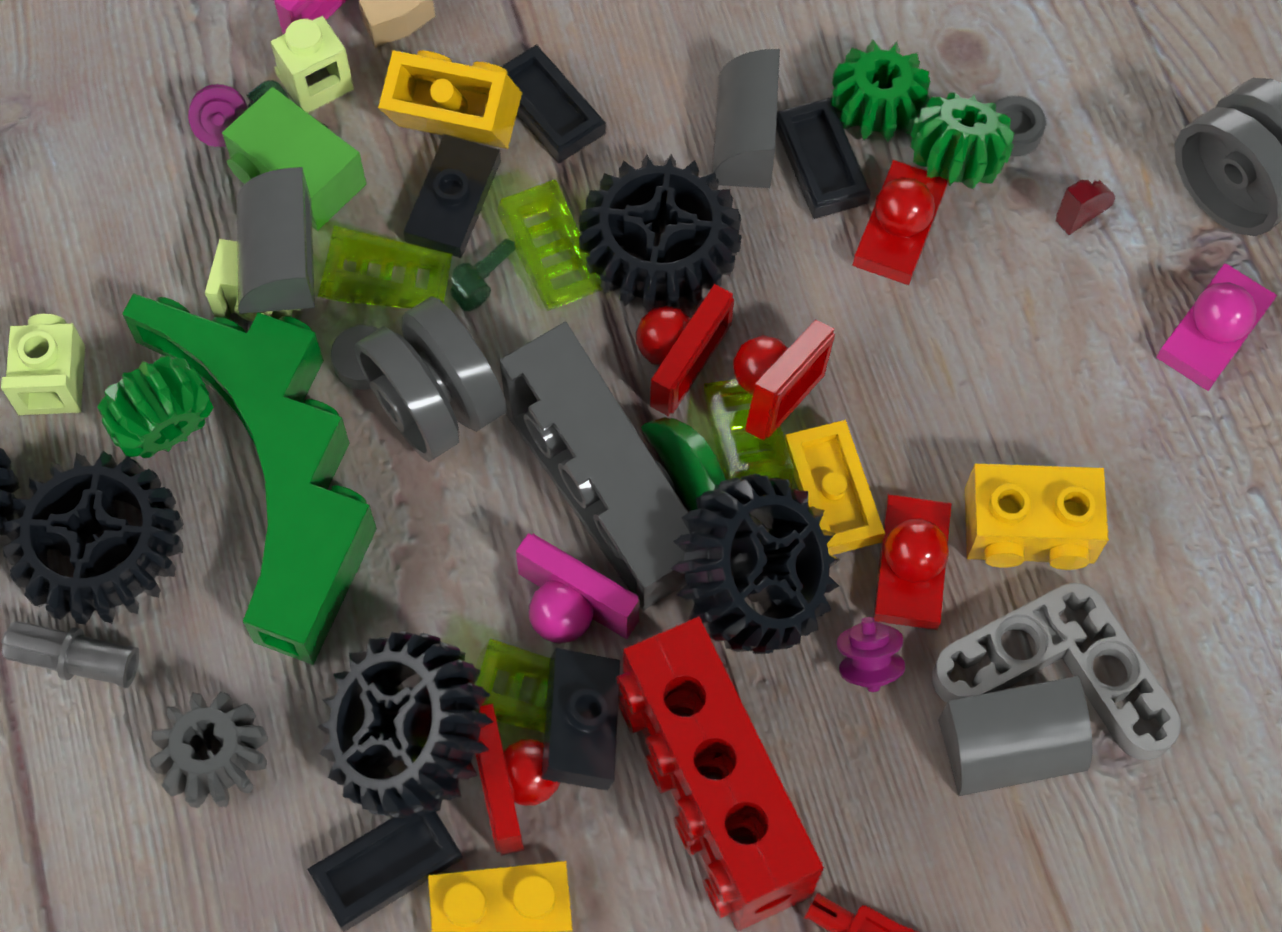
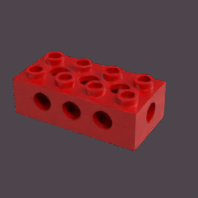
[616,616,824,932]

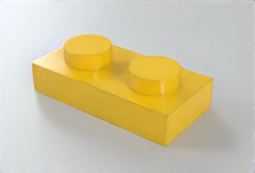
[783,420,885,555]
[428,861,573,932]

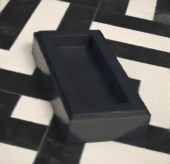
[501,44,606,163]
[776,97,871,219]
[308,811,463,932]

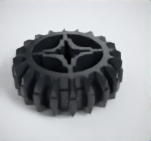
[579,154,742,312]
[2,451,184,626]
[671,474,841,654]
[317,631,494,819]

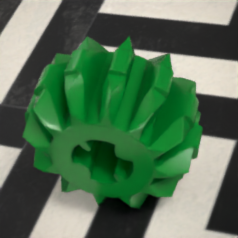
[831,39,931,143]
[910,92,1015,189]
[97,356,214,458]

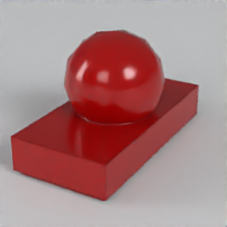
[852,160,948,285]
[635,284,734,417]
[733,319,835,441]
[873,494,952,630]
[476,703,560,856]

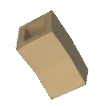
[358,0,435,48]

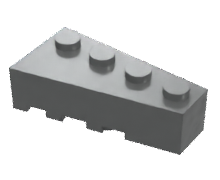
[499,321,690,611]

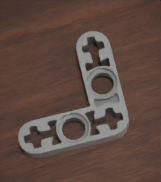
[932,583,1181,760]

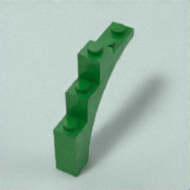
[122,293,377,665]

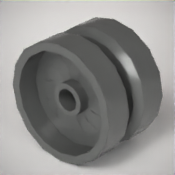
[1174,78,1282,236]
[354,296,507,462]

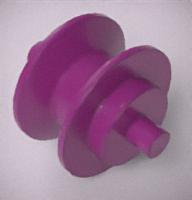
[188,84,248,147]
[836,617,905,692]

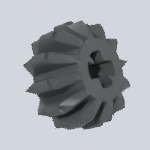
[150,691,268,808]

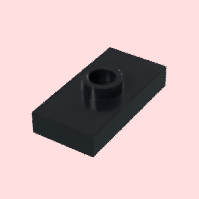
[403,134,501,258]
[541,648,620,791]

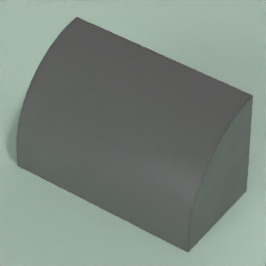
[712,49,780,188]
[237,167,315,314]
[938,675,1092,796]

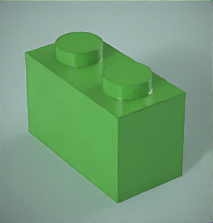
[222,86,367,231]

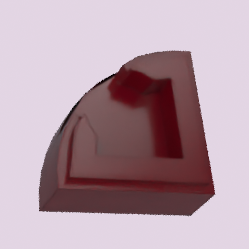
[1055,179,1115,235]

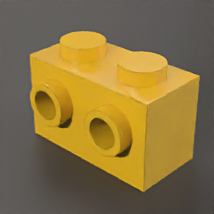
[378,50,522,149]
[964,463,1109,570]

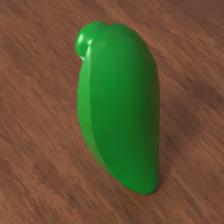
[641,417,752,517]

